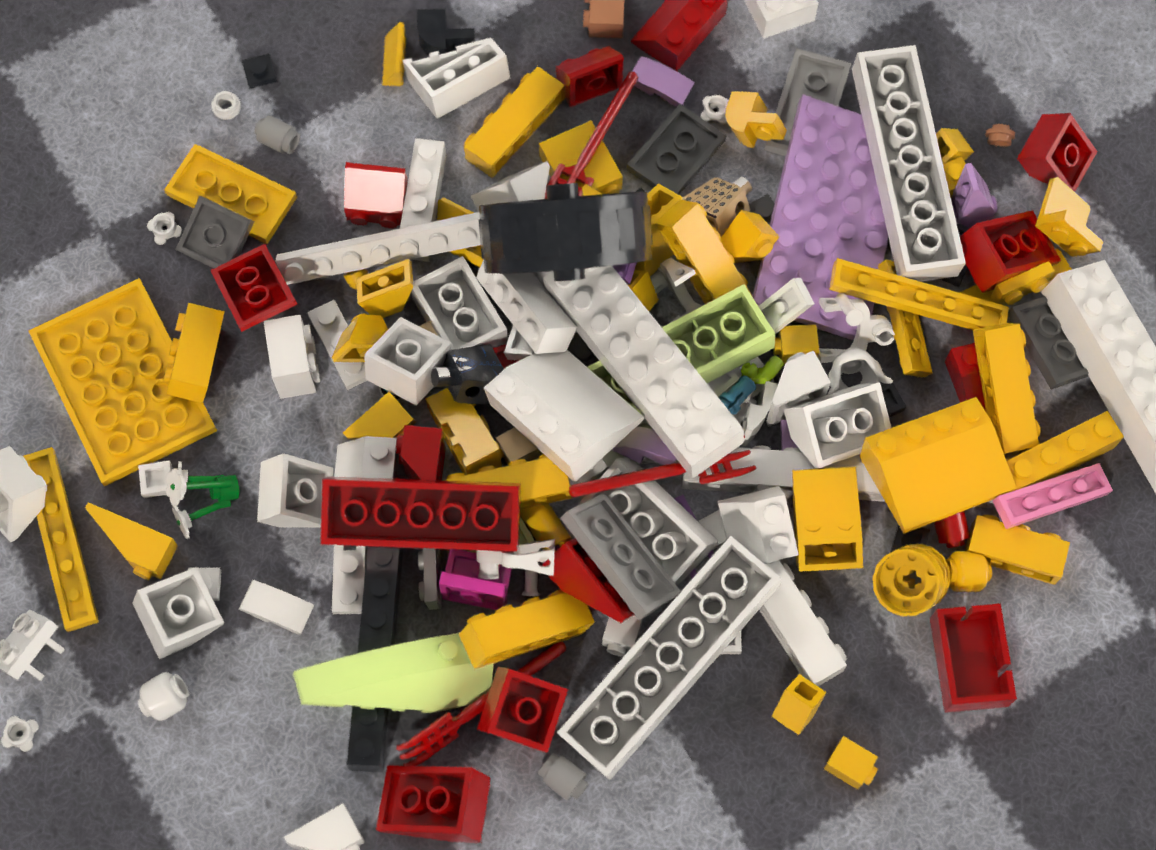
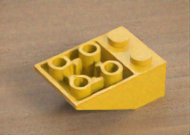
[792,467,863,571]

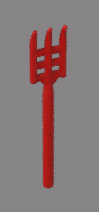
[544,71,638,199]
[568,435,756,497]
[396,641,566,766]

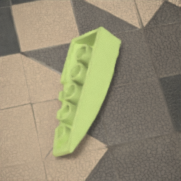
[293,633,494,713]

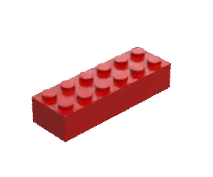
[320,476,521,552]

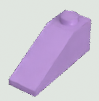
[951,163,997,228]

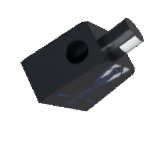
[431,344,504,405]

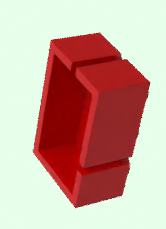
[930,603,1017,713]

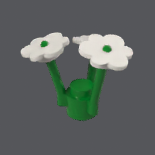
[166,461,239,539]

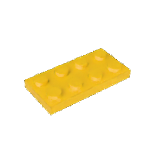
[164,144,297,244]

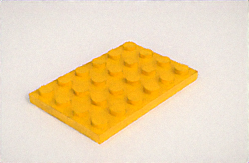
[28,278,217,487]

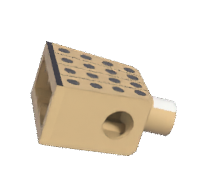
[682,177,752,237]

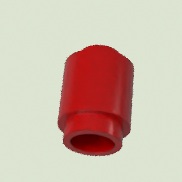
[934,510,970,548]

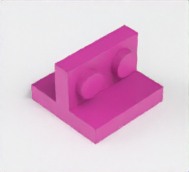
[439,549,512,610]

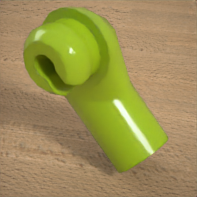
[741,356,784,384]

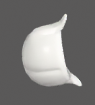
[828,348,893,394]

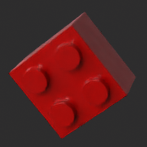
[477,667,568,753]

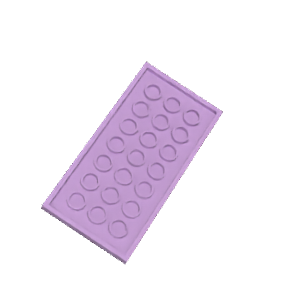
[753,94,888,340]

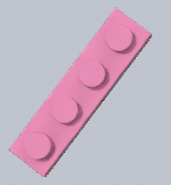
[993,463,1113,529]

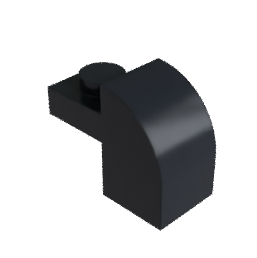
[417,9,475,57]

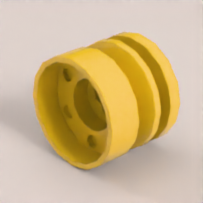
[872,544,951,616]

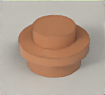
[985,124,1015,147]

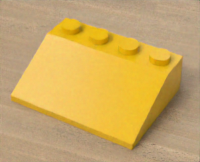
[860,397,1016,533]

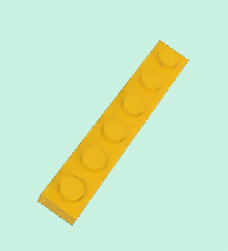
[829,258,1009,330]
[23,447,99,632]

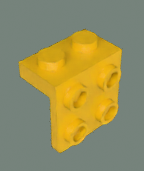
[1036,178,1103,257]

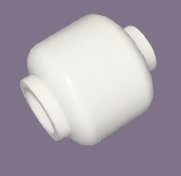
[138,672,189,721]

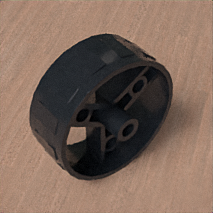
[478,183,653,281]

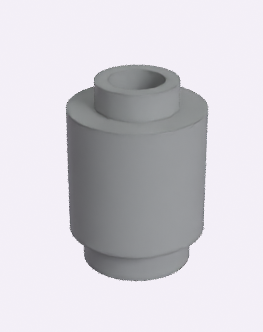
[255,115,300,154]
[538,753,588,801]

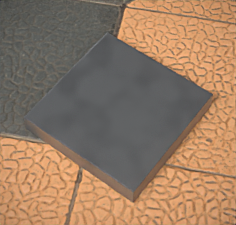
[175,196,255,268]

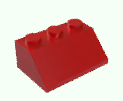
[630,0,728,71]

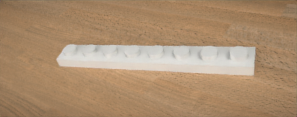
[275,212,481,285]

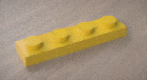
[878,259,933,377]

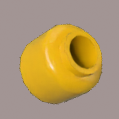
[946,551,992,592]

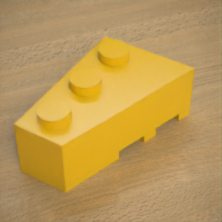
[425,388,504,475]

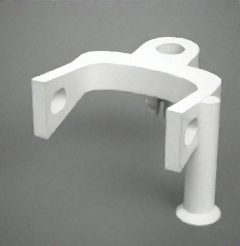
[650,257,702,317]
[818,293,895,363]
[476,539,555,596]

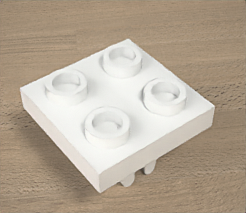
[0,609,65,681]

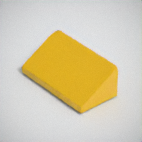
[382,22,406,86]

